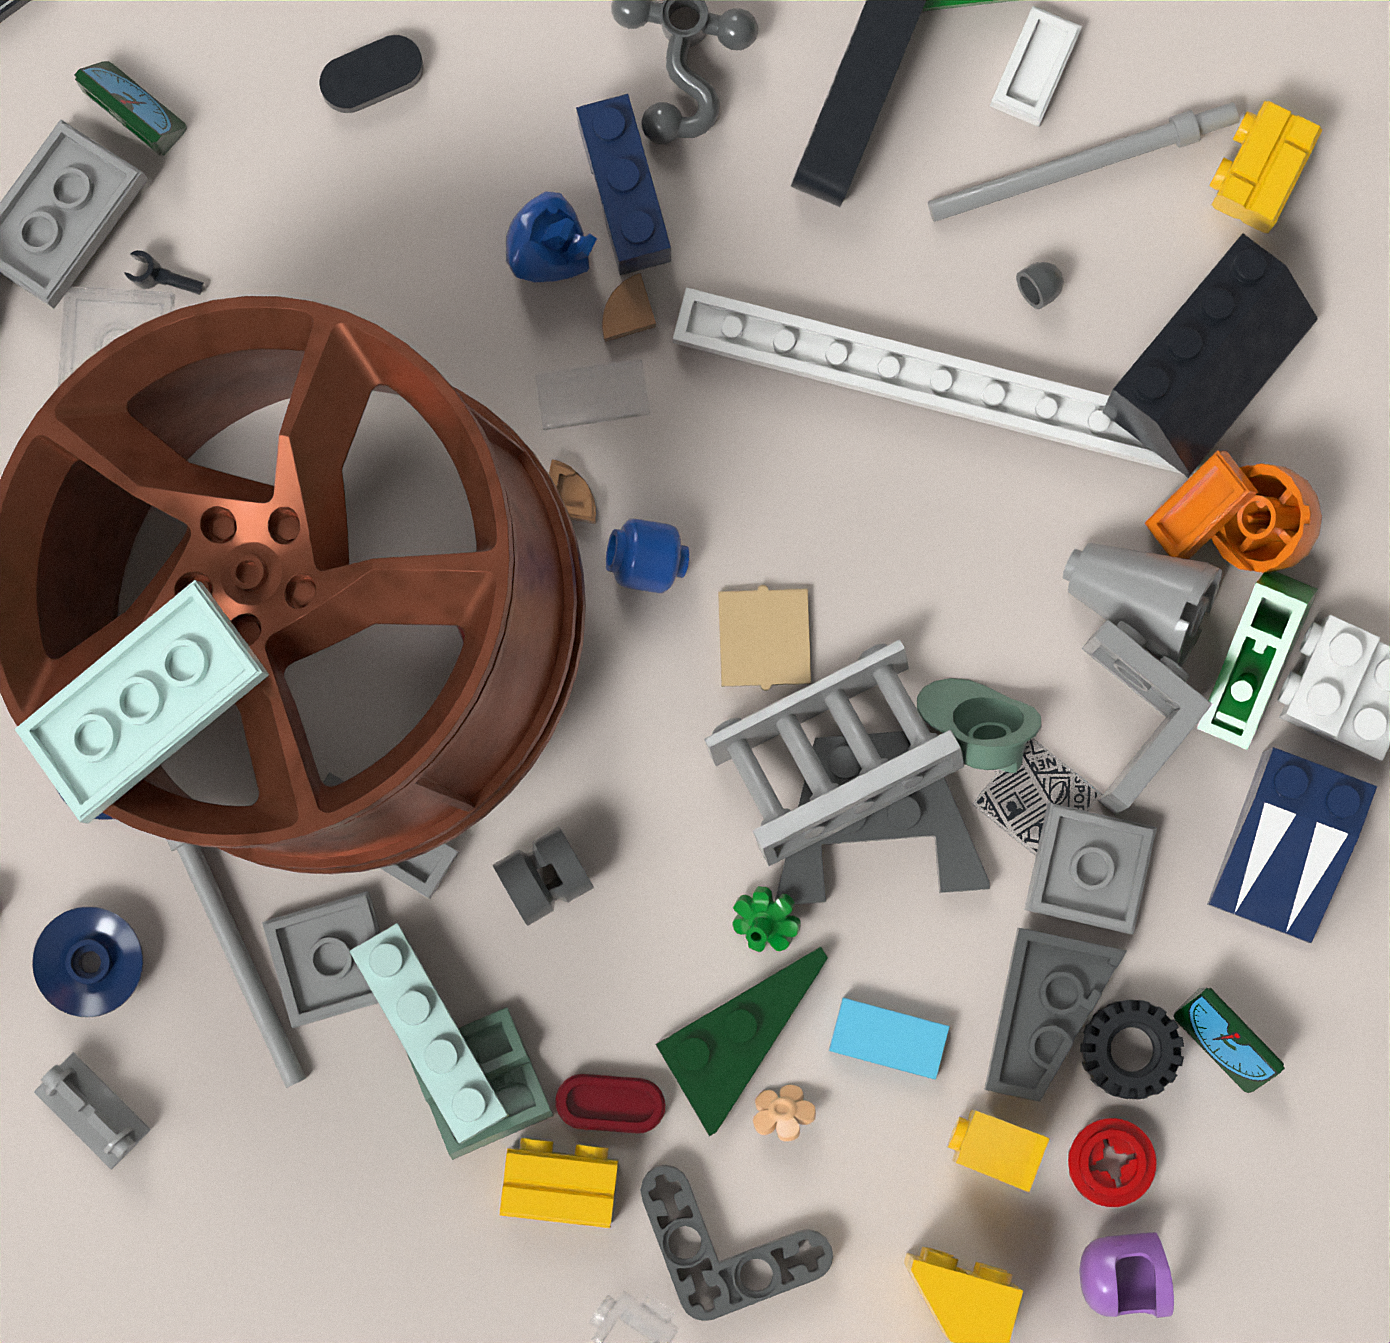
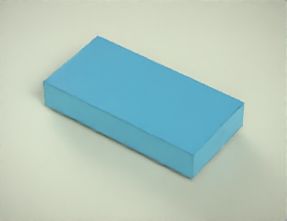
[828,998,950,1080]

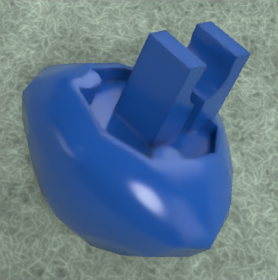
[506,191,597,283]

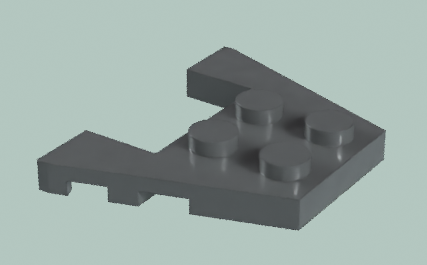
[776,731,990,905]

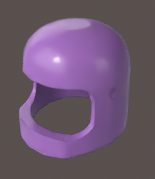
[1079,1232,1174,1318]

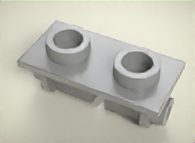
[34,1052,151,1170]

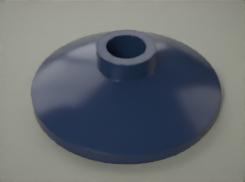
[32,907,144,1017]

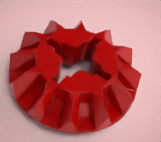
[1068,1118,1157,1207]

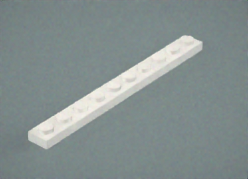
[673,287,1201,476]

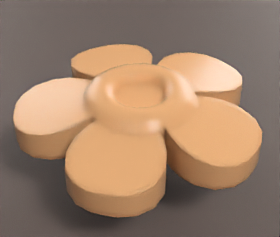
[753,1085,816,1141]

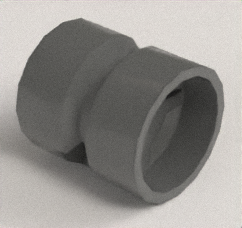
[493,827,594,926]

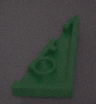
[655,947,828,1137]

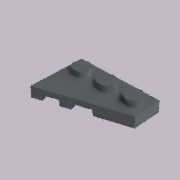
[984,927,1127,1102]

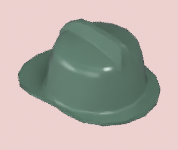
[917,678,1042,773]

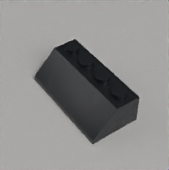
[1102,233,1318,478]

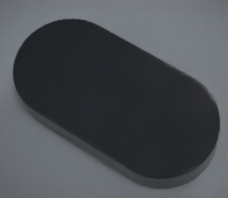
[319,35,423,113]

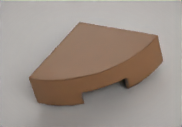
[602,273,656,342]
[549,459,596,524]

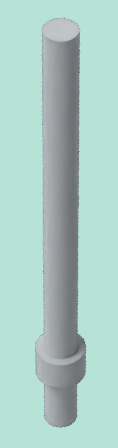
[928,102,1240,222]
[166,839,306,1088]

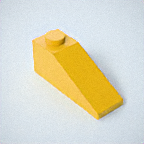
[947,1109,1050,1192]

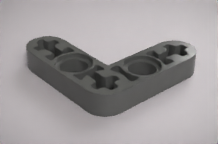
[640,1165,833,1321]

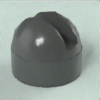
[1016,262,1064,309]

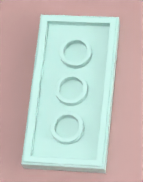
[15,580,269,824]

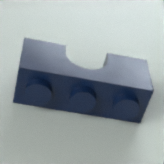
[576,94,671,276]

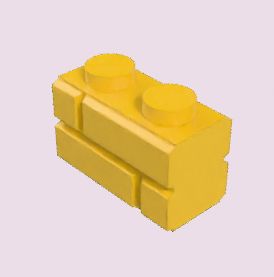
[1209,101,1323,233]
[499,1138,619,1228]

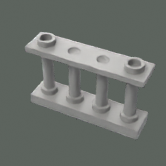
[704,640,964,866]

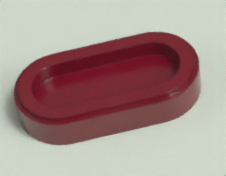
[555,1074,666,1134]

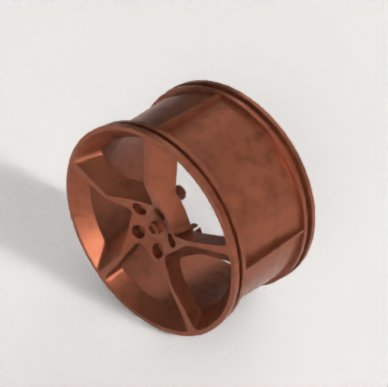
[0,296,586,875]

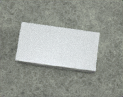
[990,6,1082,127]

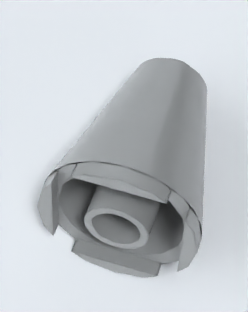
[1063,543,1222,666]

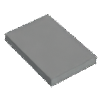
[0,119,148,309]

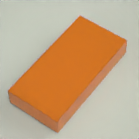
[1145,450,1258,559]

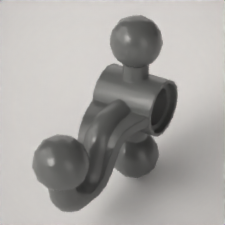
[611,0,758,144]

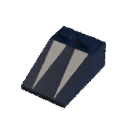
[1207,747,1377,943]

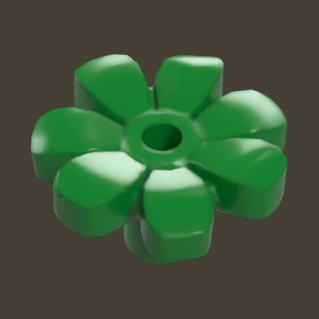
[732,886,801,952]

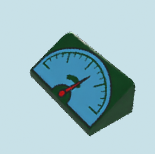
[74,61,187,156]
[1173,987,1285,1093]

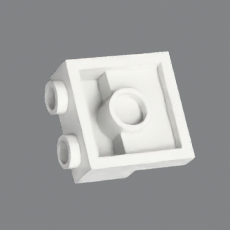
[1277,615,1390,763]

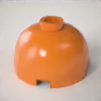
[1212,463,1322,573]

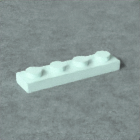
[349,923,509,1144]

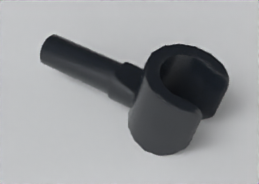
[124,250,204,295]

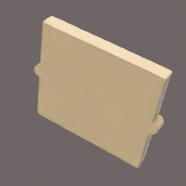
[718,585,811,691]

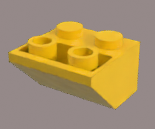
[904,1246,1023,1343]

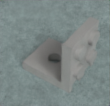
[1082,620,1212,814]

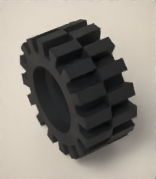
[1080,1000,1184,1100]

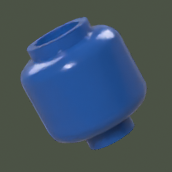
[606,518,689,593]

